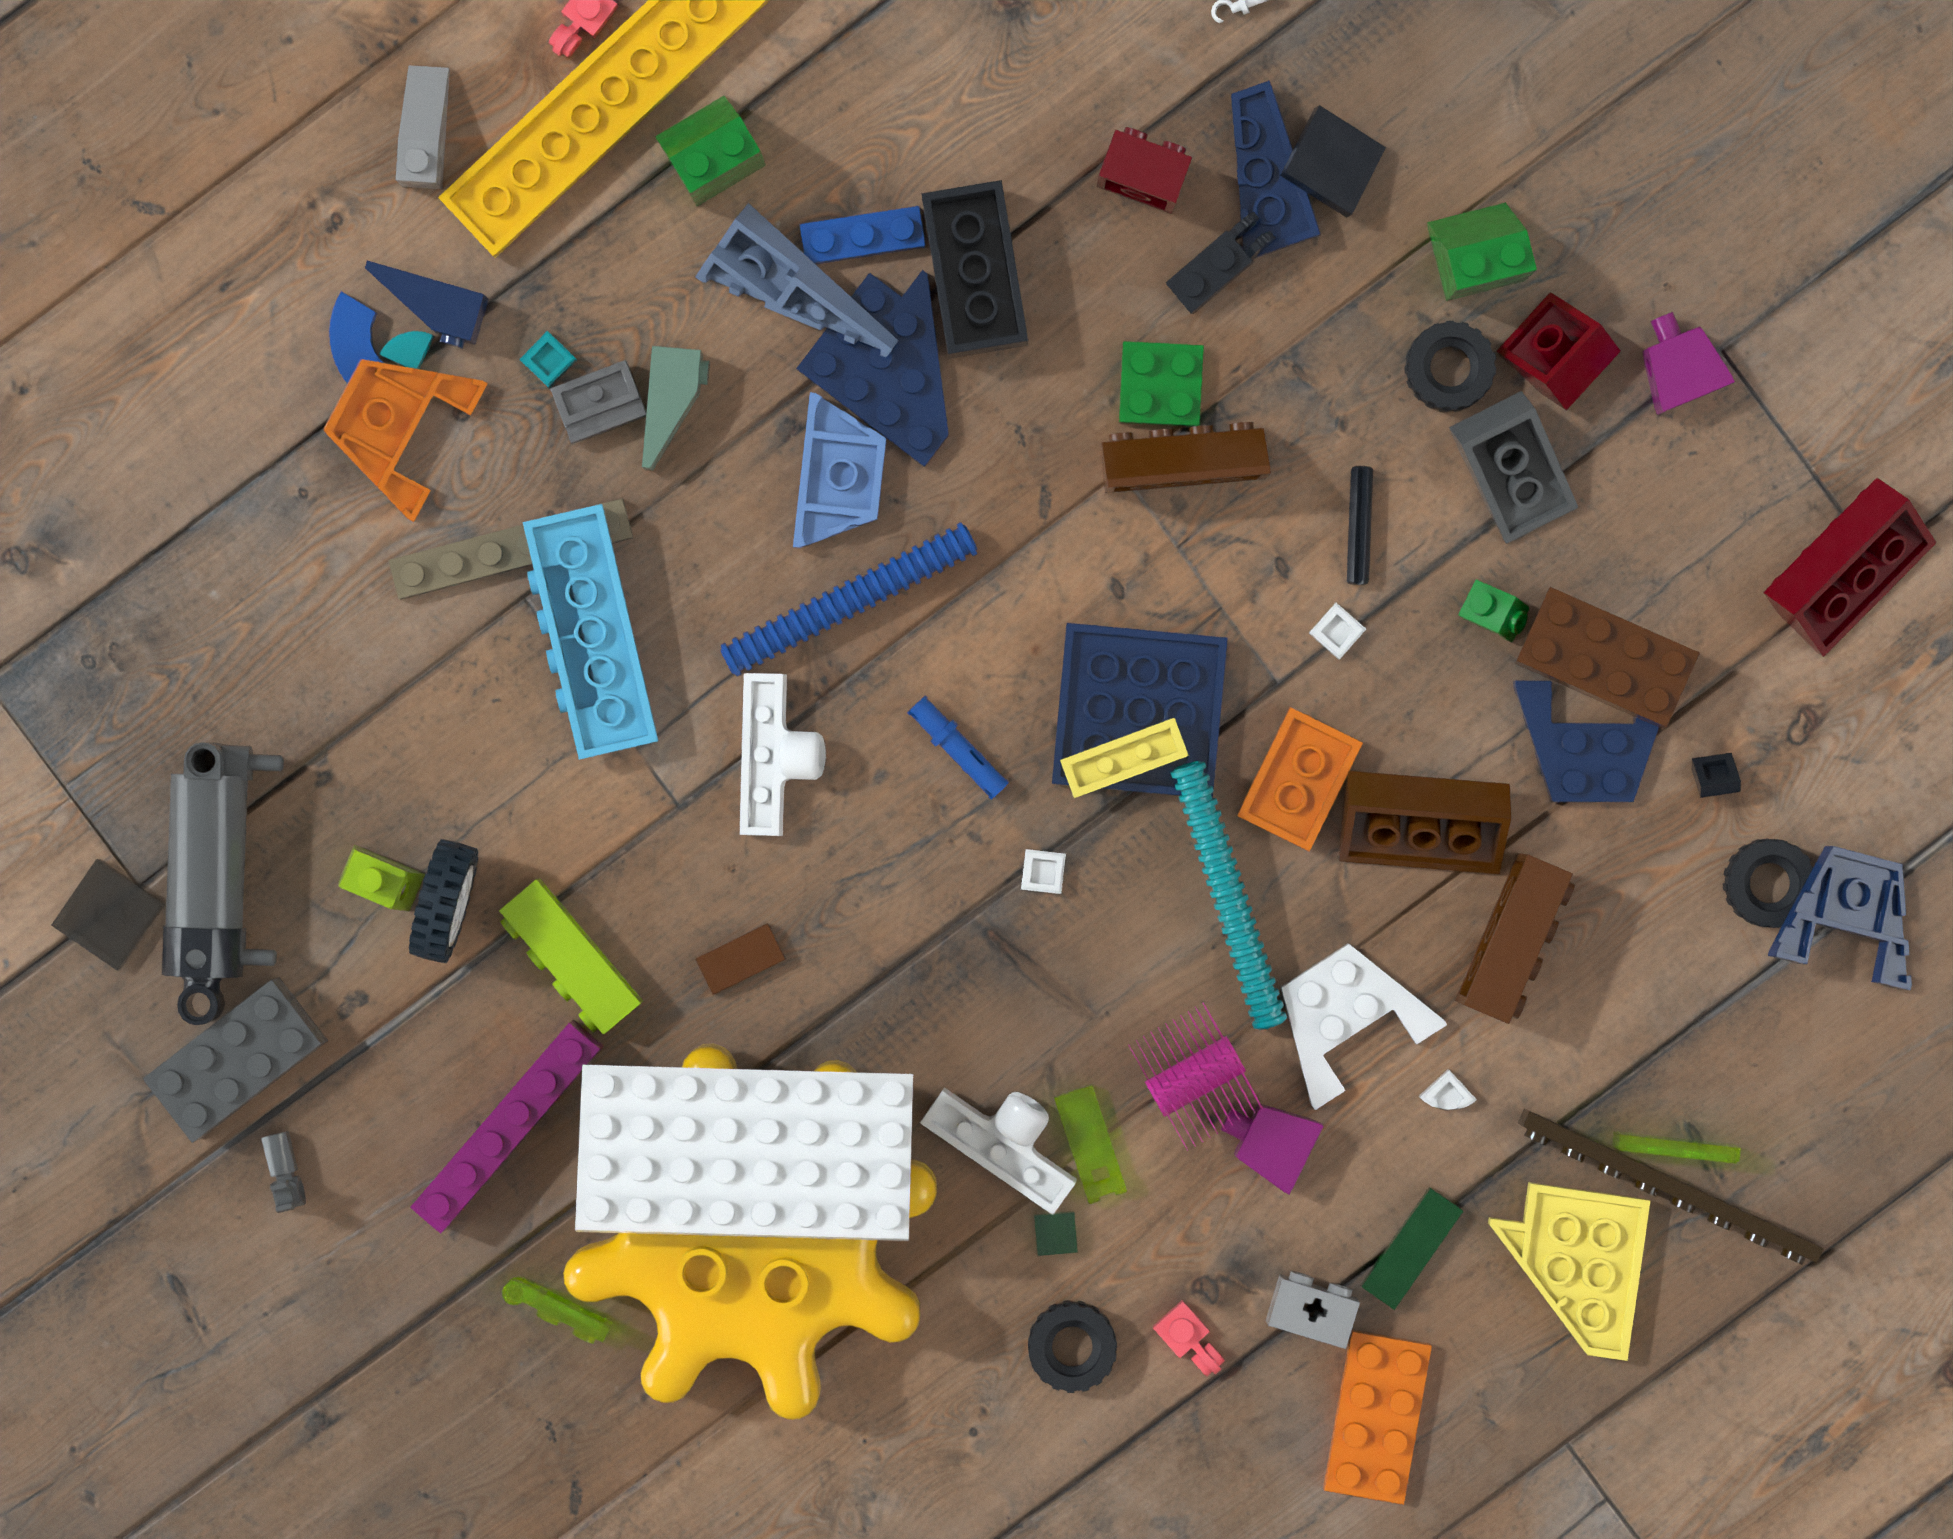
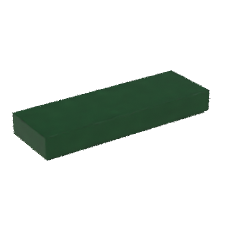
[1360,1187,1463,1310]

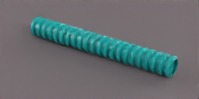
[1171,761,1287,1030]

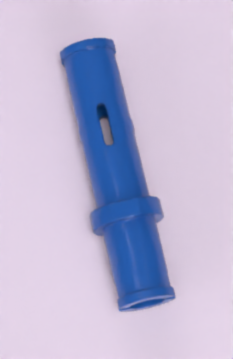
[907,695,1009,800]

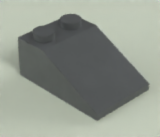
[1449,391,1579,544]

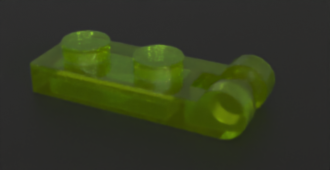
[1054,1084,1127,1205]
[502,1276,613,1344]

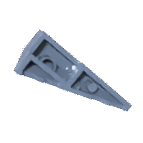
[695,203,898,357]

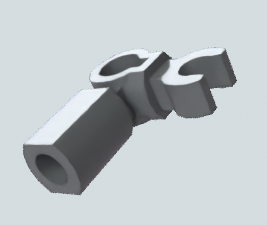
[261,1131,306,1213]

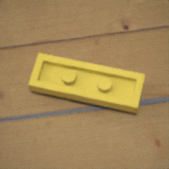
[1060,718,1189,798]

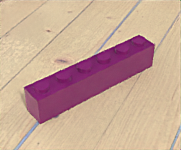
[410,1020,604,1234]

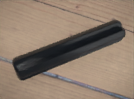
[1347,466,1373,585]

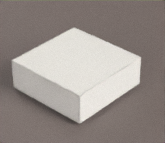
[1309,603,1366,660]
[1021,849,1066,894]

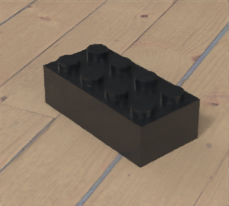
[921,180,1028,359]

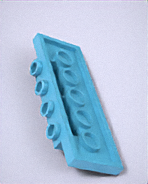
[523,504,659,760]

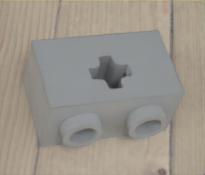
[1266,1271,1360,1349]

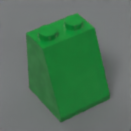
[655,96,766,206]
[1427,202,1537,301]

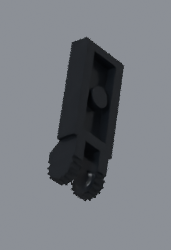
[1166,212,1276,314]

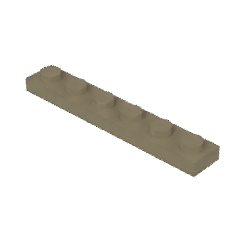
[388,498,634,600]

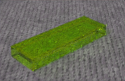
[1612,1131,1741,1164]

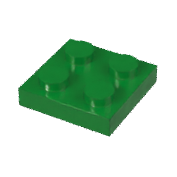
[1119,341,1204,427]

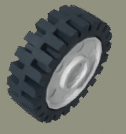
[409,839,478,964]

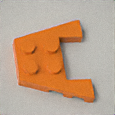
[323,359,488,522]

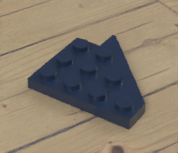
[796,270,949,468]

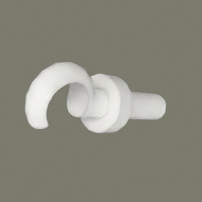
[1211,0,1268,23]

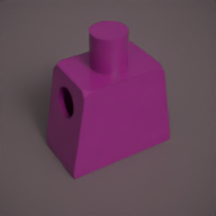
[1642,312,1735,415]
[1220,1104,1323,1195]

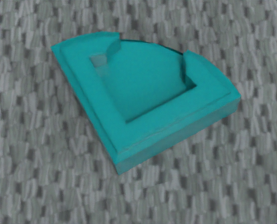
[380,331,435,369]

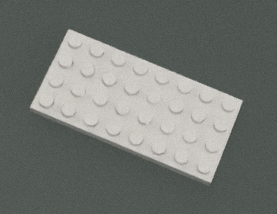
[575,1065,913,1241]

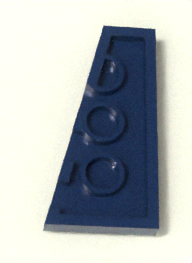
[1231,80,1321,259]

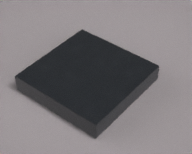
[1280,105,1386,218]

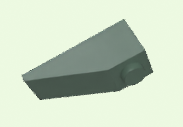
[642,346,710,471]

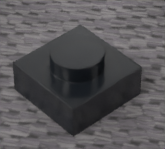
[1691,753,1741,798]

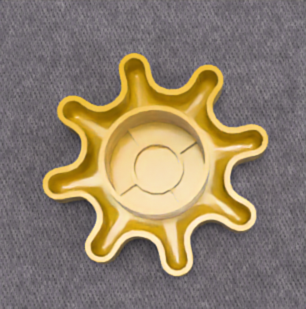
[563,1043,937,1420]

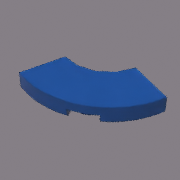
[329,291,384,384]

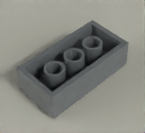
[143,977,328,1143]

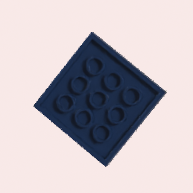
[1052,623,1228,798]

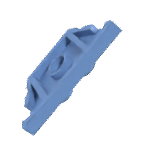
[793,392,886,548]

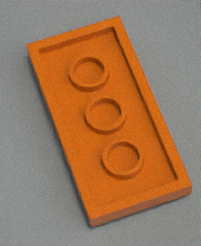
[1323,1330,1432,1505]

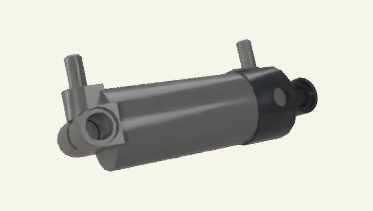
[162,742,284,1026]

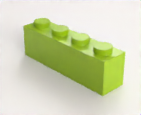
[499,878,644,1035]

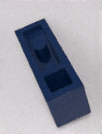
[365,261,489,349]

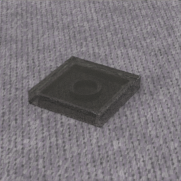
[51,859,165,971]

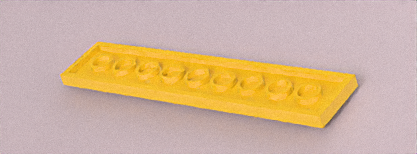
[438,0,770,258]

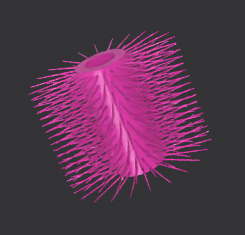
[1128,1002,1263,1151]

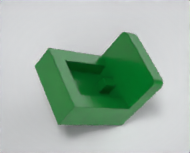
[1458,579,1529,643]

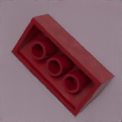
[1763,478,1936,657]

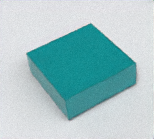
[519,331,577,389]

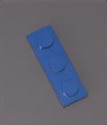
[800,206,925,264]

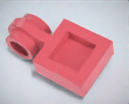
[548,0,619,58]
[1152,1300,1225,1377]

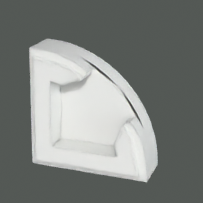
[1419,1069,1477,1110]

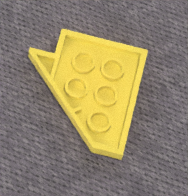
[1488,1182,1650,1361]

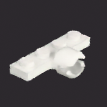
[740,673,826,836]
[920,1087,1077,1215]

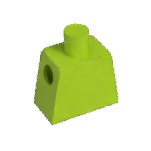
[339,845,425,911]

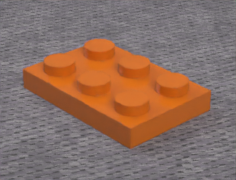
[1236,707,1363,852]

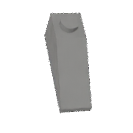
[396,65,450,189]

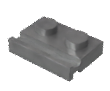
[550,360,646,444]

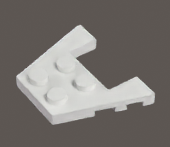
[1281,944,1447,1110]

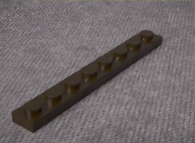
[1518,1108,1824,1265]

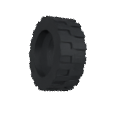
[1404,321,1497,412]
[1723,838,1813,928]
[1028,1300,1117,1393]

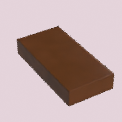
[695,923,786,995]

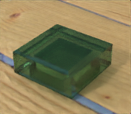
[1034,1211,1078,1256]

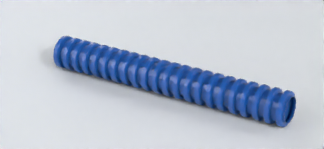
[720,522,978,677]

